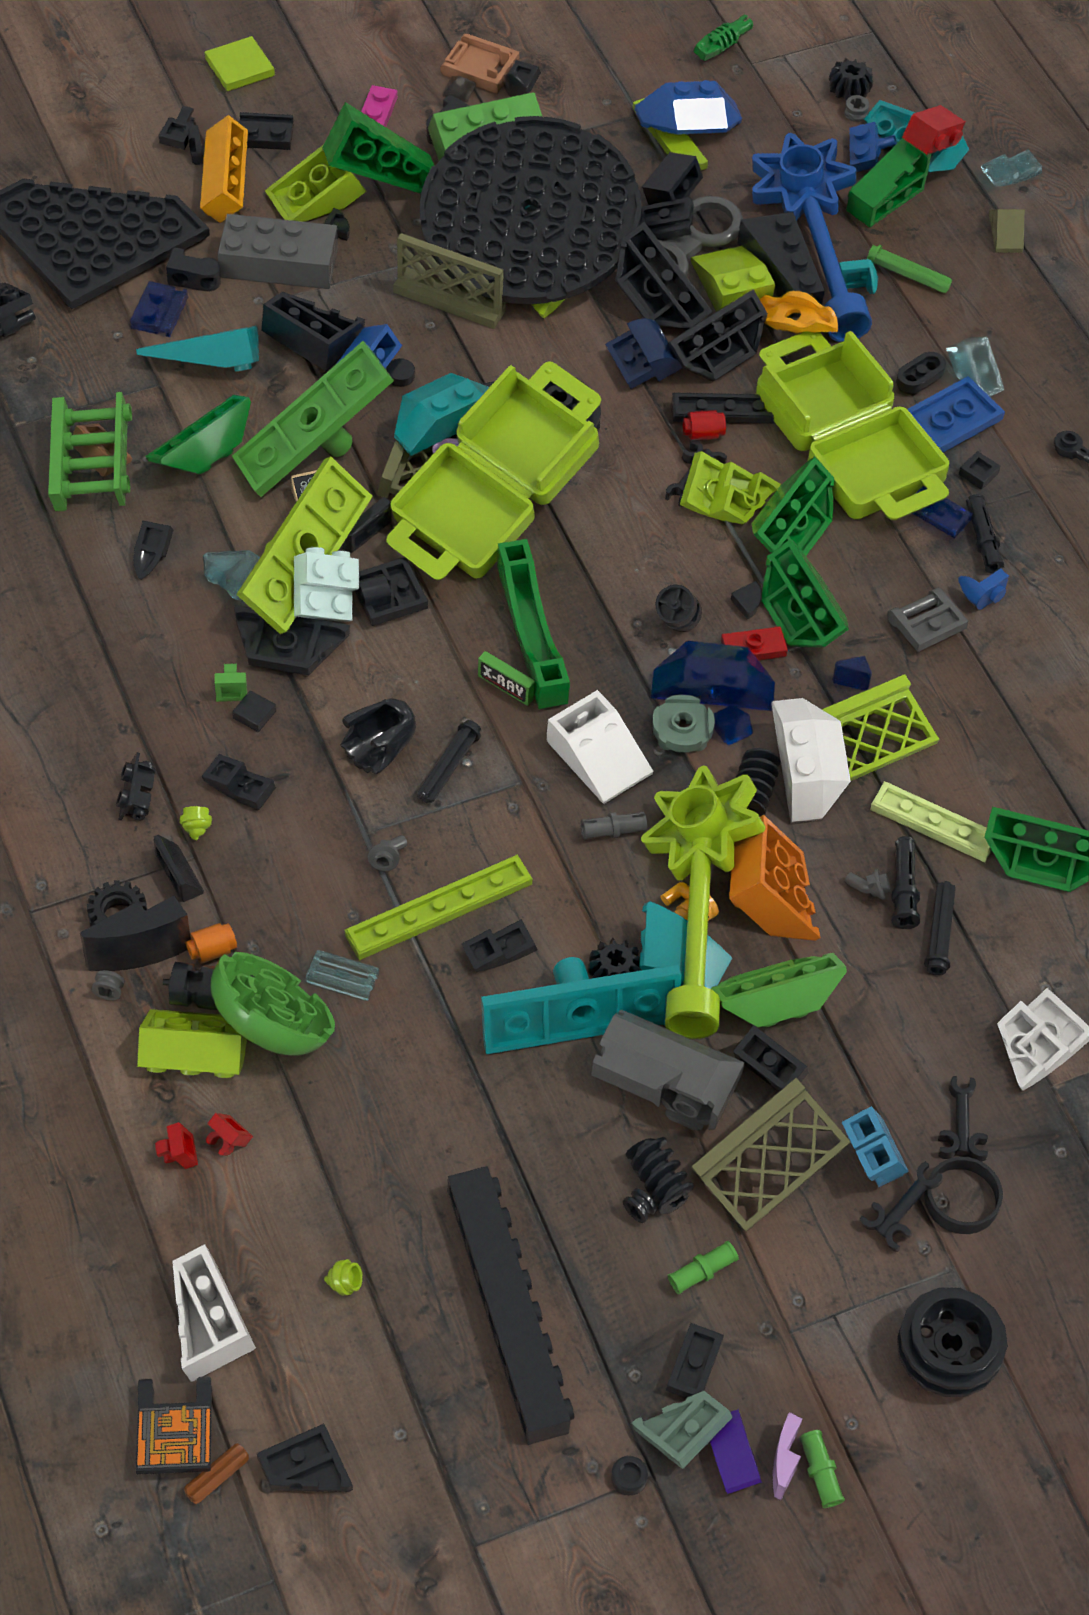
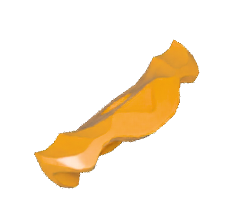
[760,291,838,334]

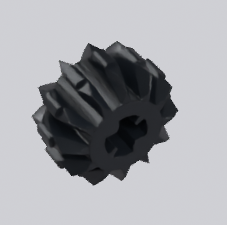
[829,58,874,100]
[587,938,641,979]

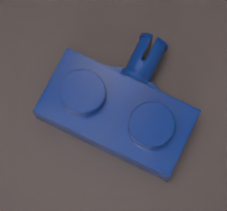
[849,121,897,172]

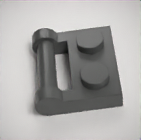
[887,587,969,652]

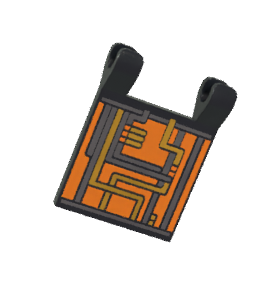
[136,1376,212,1475]

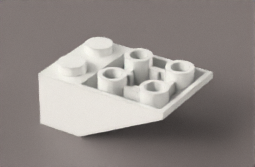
[546,690,653,804]

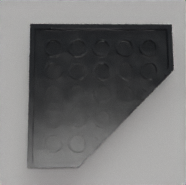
[0,178,210,309]

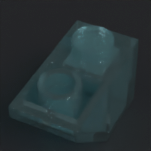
[203,550,260,605]

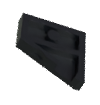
[257,1424,353,1492]

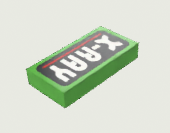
[478,651,535,706]

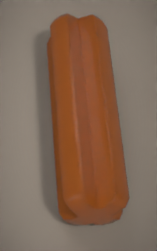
[184,1443,249,1504]

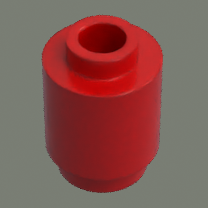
[683,410,726,441]

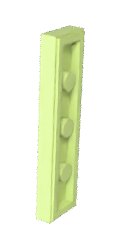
[870,781,991,862]

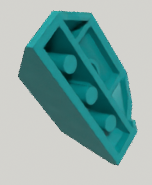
[394,373,489,456]

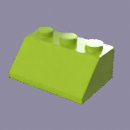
[137,1009,247,1078]

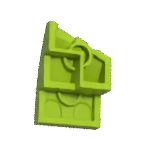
[680,451,781,524]

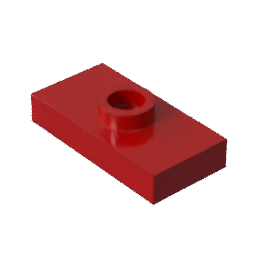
[721,626,788,664]

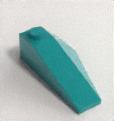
[136,325,259,372]

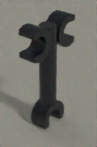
[665,440,727,507]
[938,1076,988,1162]
[860,1161,943,1252]

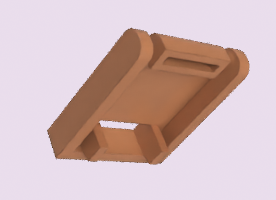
[440,34,520,94]

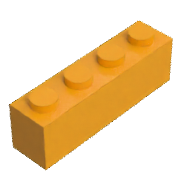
[200,115,248,223]

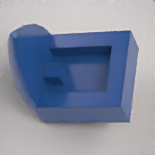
[958,568,1009,610]

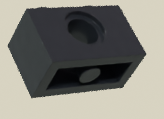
[733,1025,809,1092]

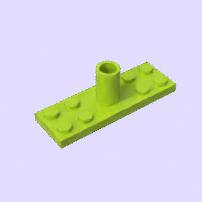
[236,457,373,634]

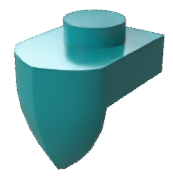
[839,259,878,294]

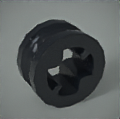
[623,1188,657,1223]

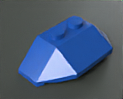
[635,80,742,134]

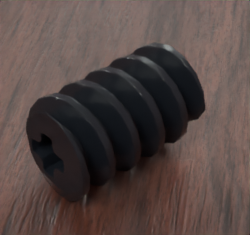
[736,748,781,817]
[626,1137,694,1214]

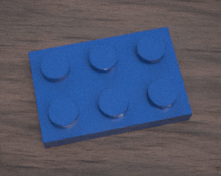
[907,376,1005,452]

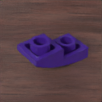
[710,1409,762,1494]

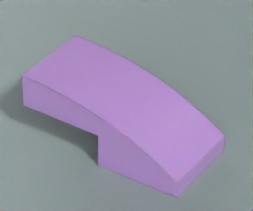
[773,1412,802,1500]

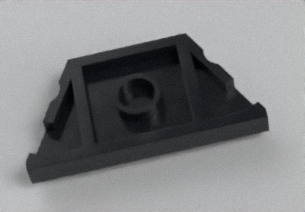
[234,605,350,676]

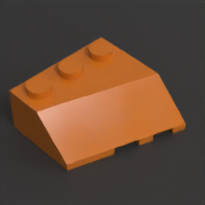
[729,815,821,941]

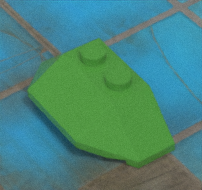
[711,953,847,1027]

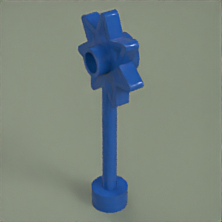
[752,133,872,342]

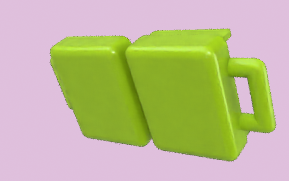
[755,331,949,520]
[386,362,601,580]

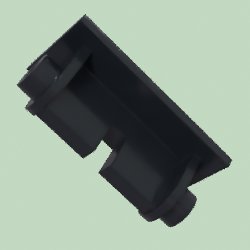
[116,752,156,821]

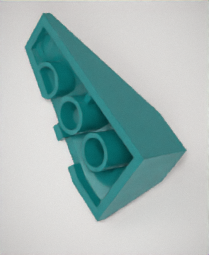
[864,100,969,172]

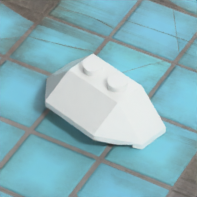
[771,698,851,823]

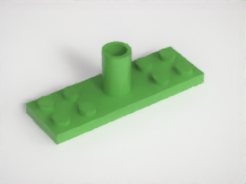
[232,341,394,497]

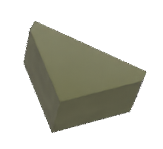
[989,209,1025,253]

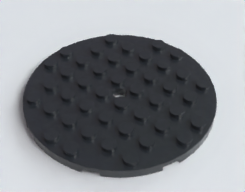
[420,116,641,304]

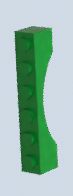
[497,539,570,709]

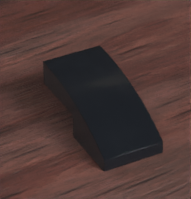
[202,754,276,810]
[461,919,538,972]

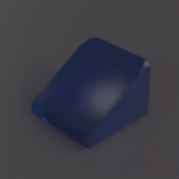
[832,656,872,691]
[713,705,753,745]

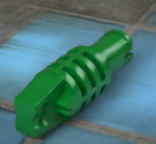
[694,14,753,61]

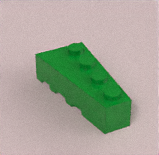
[322,102,435,193]

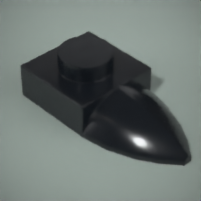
[133,520,174,580]

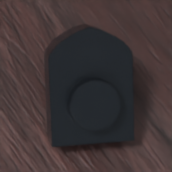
[503,60,541,97]

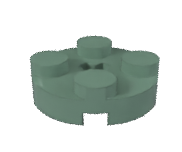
[652,695,715,752]

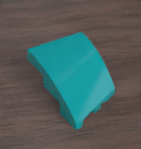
[639,901,732,989]

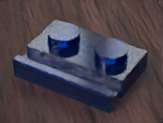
[130,281,188,337]

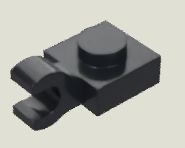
[159,106,195,150]

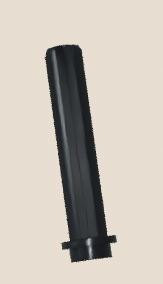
[417,720,481,803]
[924,881,956,975]

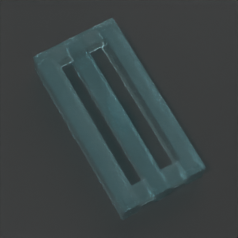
[306,950,379,1001]

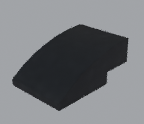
[80,896,191,971]

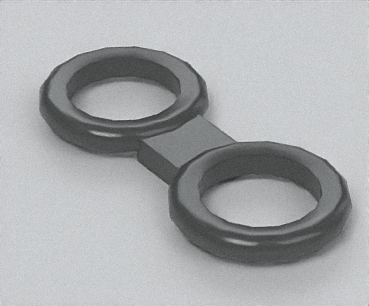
[659,196,743,277]

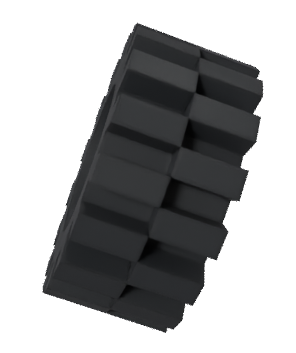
[87,880,147,927]

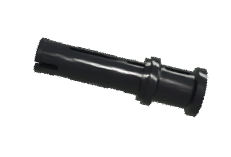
[891,836,920,929]

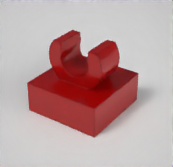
[206,1113,253,1156]
[155,1122,198,1169]

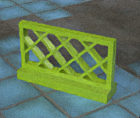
[822,674,939,781]

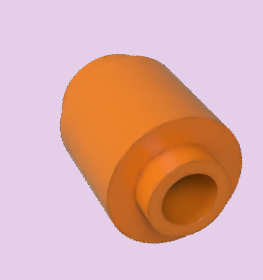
[186,923,237,964]

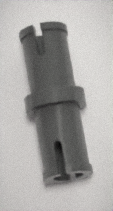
[580,811,647,840]

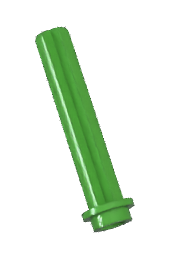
[867,244,952,293]

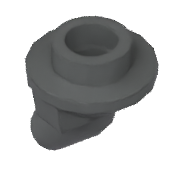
[368,835,407,871]
[845,869,891,900]

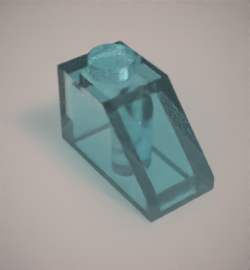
[947,336,1005,396]

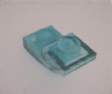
[981,149,1042,186]

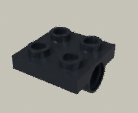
[354,557,428,626]

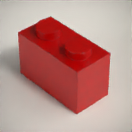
[902,105,966,155]

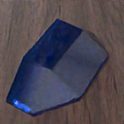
[651,641,775,711]

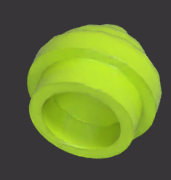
[180,806,212,840]
[324,1259,362,1295]

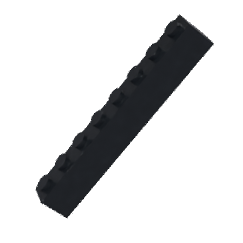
[447,1166,575,1445]

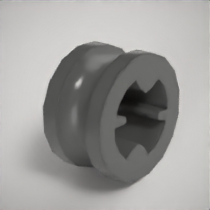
[844,95,869,122]
[91,970,125,1000]

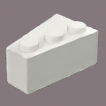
[173,1244,256,1382]

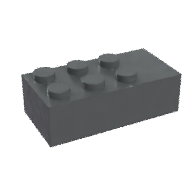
[218,214,338,289]

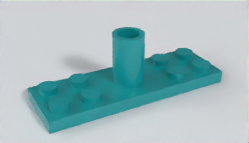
[481,957,681,1054]

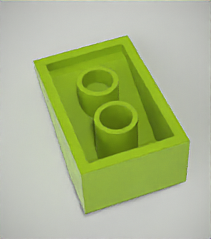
[265,144,366,222]
[691,246,775,311]

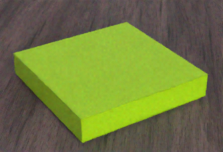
[205,36,275,91]

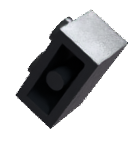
[642,152,703,205]

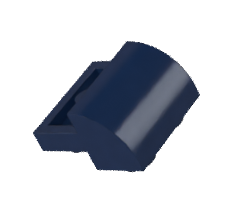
[605,319,682,389]

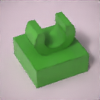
[215,664,247,702]

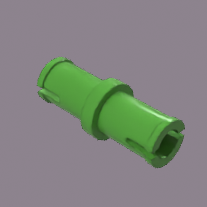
[668,1241,739,1294]
[799,1430,845,1508]

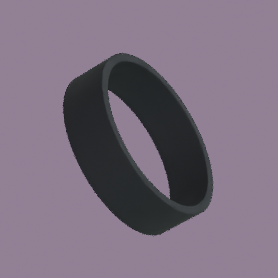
[924,1157,1003,1234]

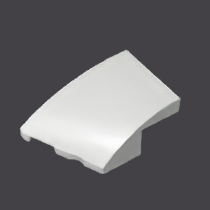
[997,988,1089,1090]

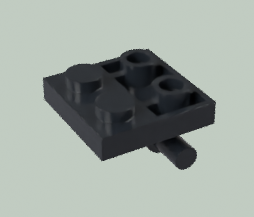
[0,283,36,337]

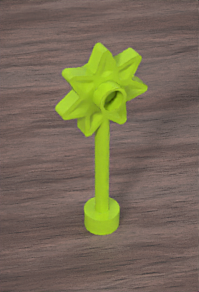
[641,766,765,1039]

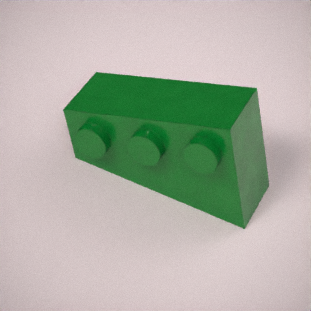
[846,138,932,228]

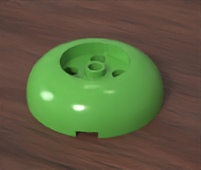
[211,952,335,1056]

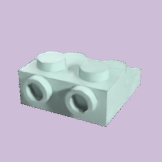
[294,547,359,623]

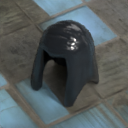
[340,698,416,774]

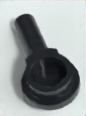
[1054,430,1089,464]

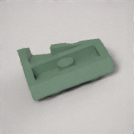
[631,1391,733,1469]

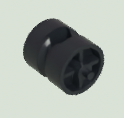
[655,584,702,632]
[163,962,217,1010]

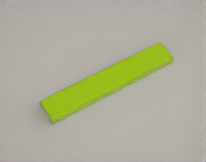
[345,854,533,960]

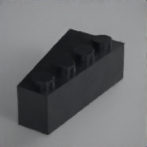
[737,212,825,318]

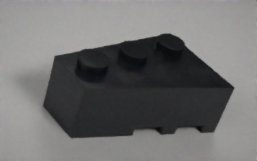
[261,292,365,371]

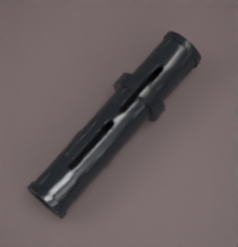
[966,494,1004,573]

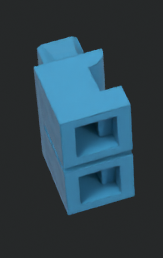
[842,1106,909,1187]

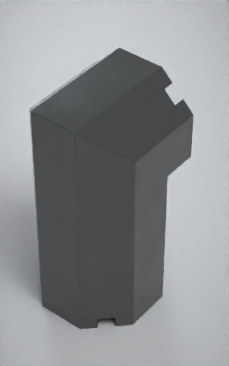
[591,1009,744,1131]

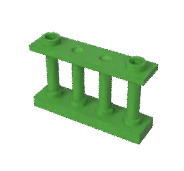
[48,392,132,511]

